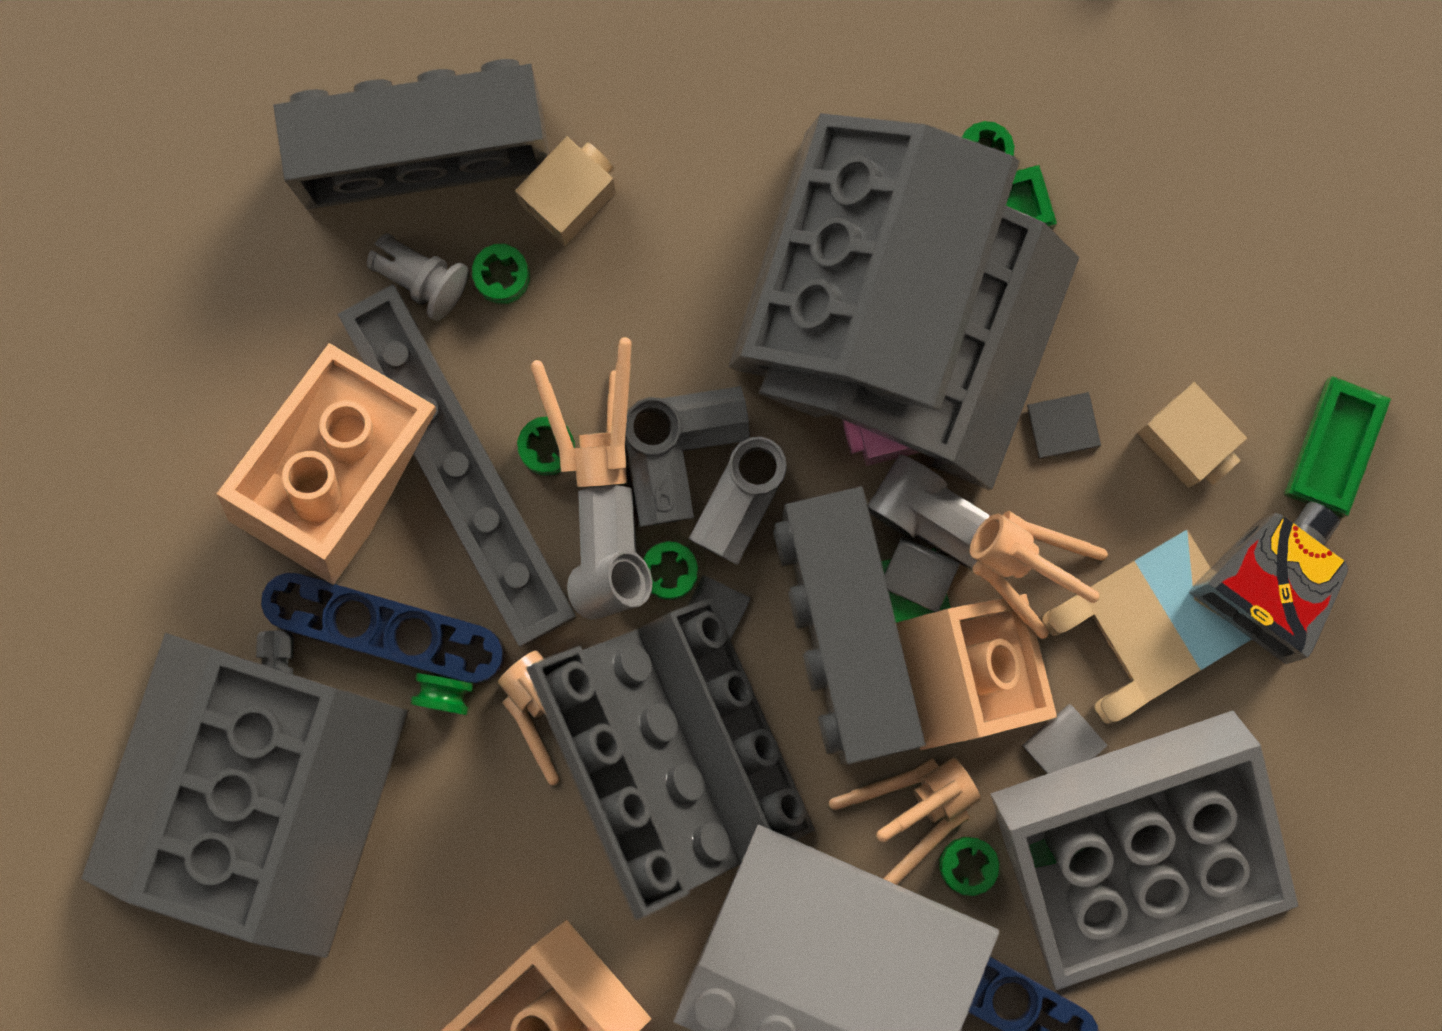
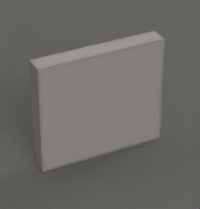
[1022,704,1108,774]

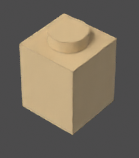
[515,136,616,246]
[1137,382,1247,488]

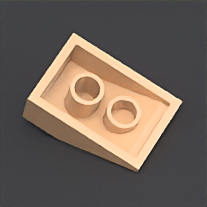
[217,343,436,585]
[442,920,651,1031]

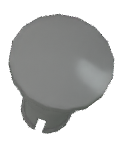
[367,233,469,321]

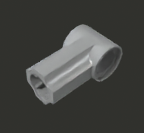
[689,437,787,565]
[867,455,990,571]
[567,485,652,620]

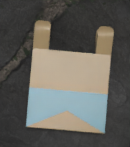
[1041,530,1252,724]

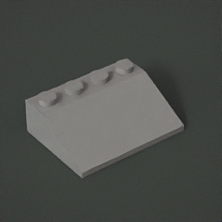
[990,710,1299,990]
[673,824,999,1031]

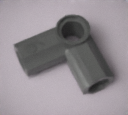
[625,386,750,527]

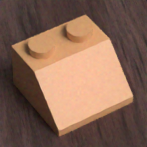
[896,594,1057,750]

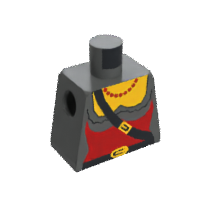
[1189,502,1348,664]

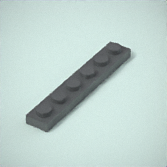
[338,284,577,648]

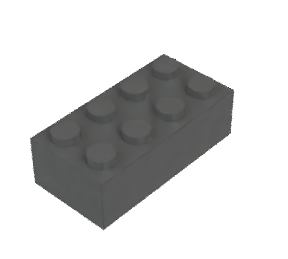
[273,59,550,210]
[773,486,926,764]

